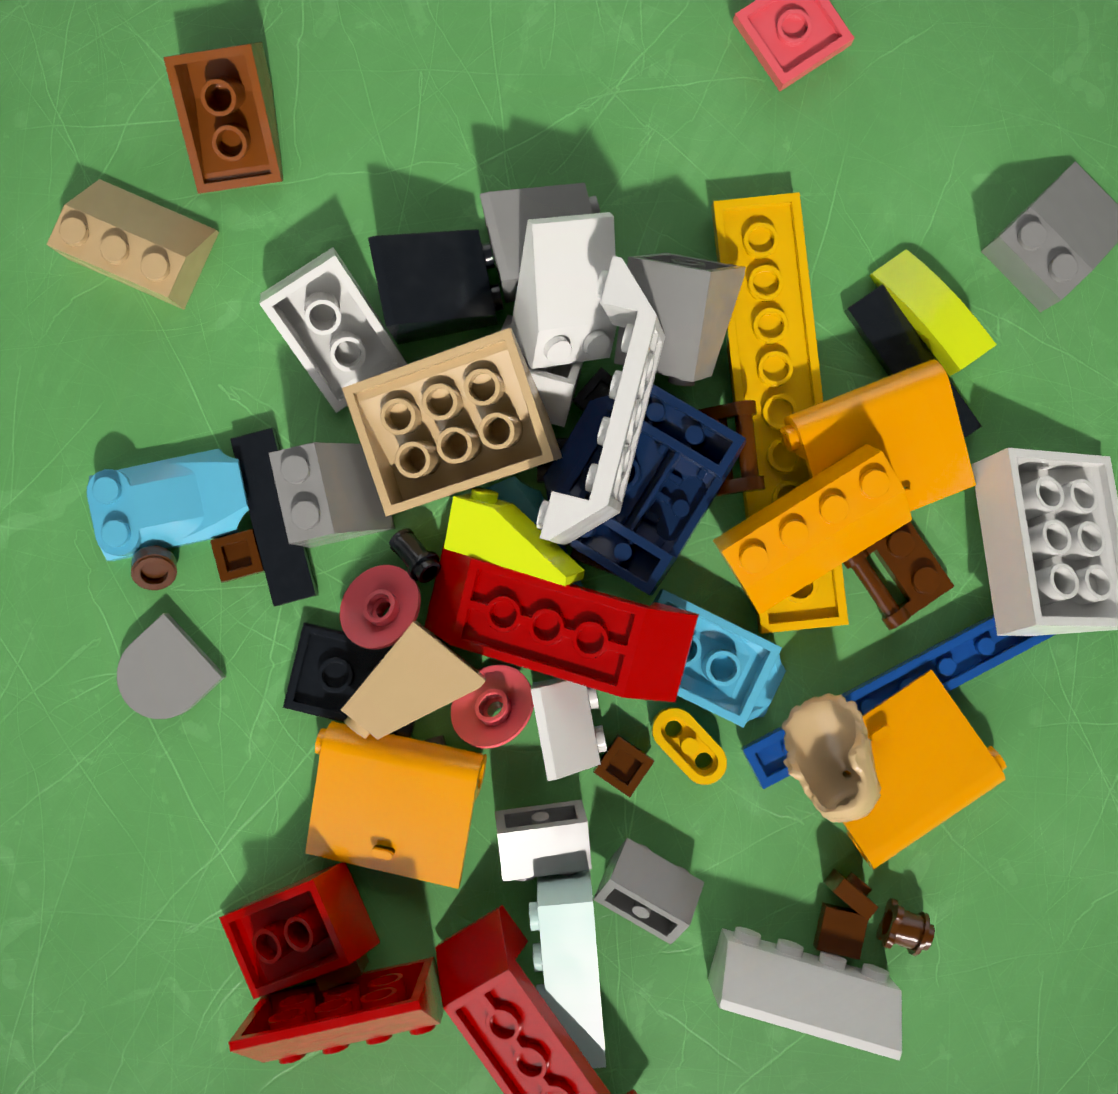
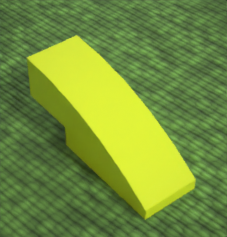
[869,249,997,377]

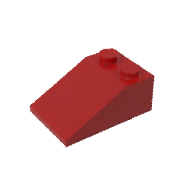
[219,862,380,1000]

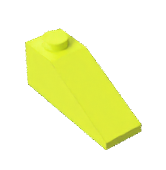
[444,488,585,586]

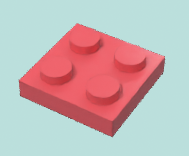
[733,0,854,92]

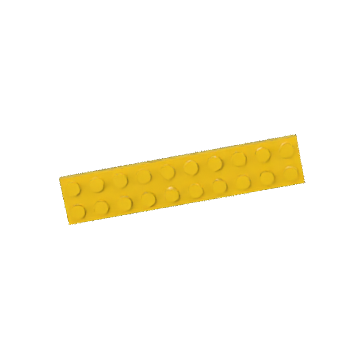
[711,192,849,634]

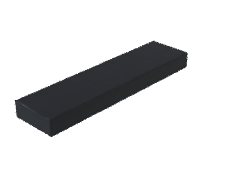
[844,284,982,438]
[230,428,319,607]

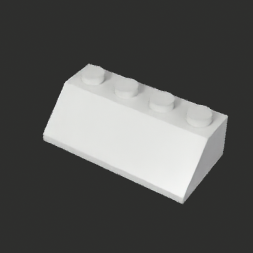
[708,927,902,1061]

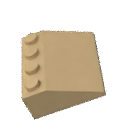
[342,328,562,517]

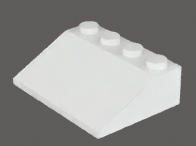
[971,448,1118,636]

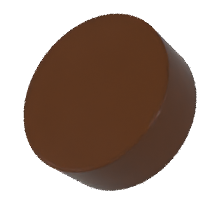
[131,546,177,590]

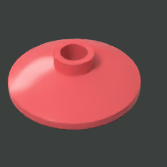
[340,565,421,649]
[451,665,534,749]

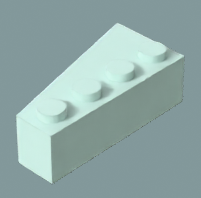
[529,870,606,1068]

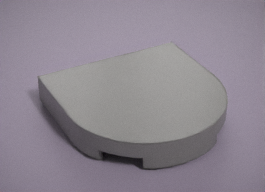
[117,613,226,719]

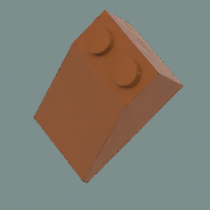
[163,42,283,194]

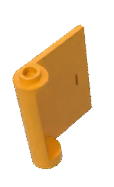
[780,359,976,511]
[842,670,1007,870]
[305,721,487,889]

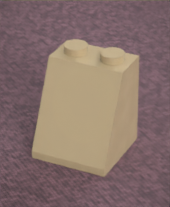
[341,621,486,740]

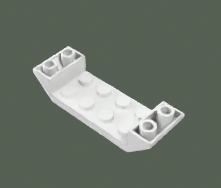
[536,256,665,545]

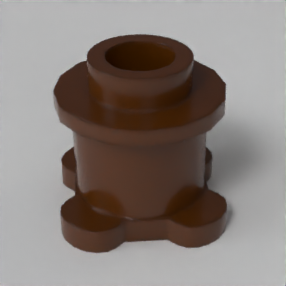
[876,898,935,956]

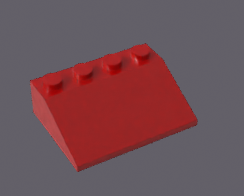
[228,957,444,1064]

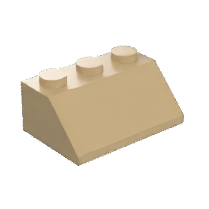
[46,179,219,310]

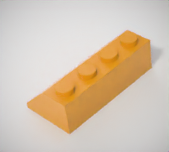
[713,444,912,615]

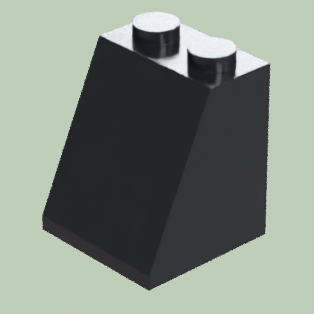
[368,229,504,345]

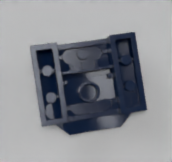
[535,384,747,596]

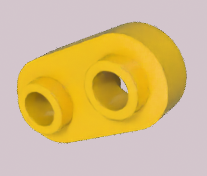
[651,707,727,785]

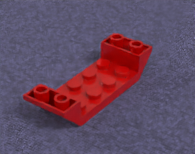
[424,543,699,702]
[435,905,637,1094]

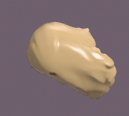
[782,693,882,823]

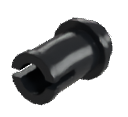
[389,528,441,583]

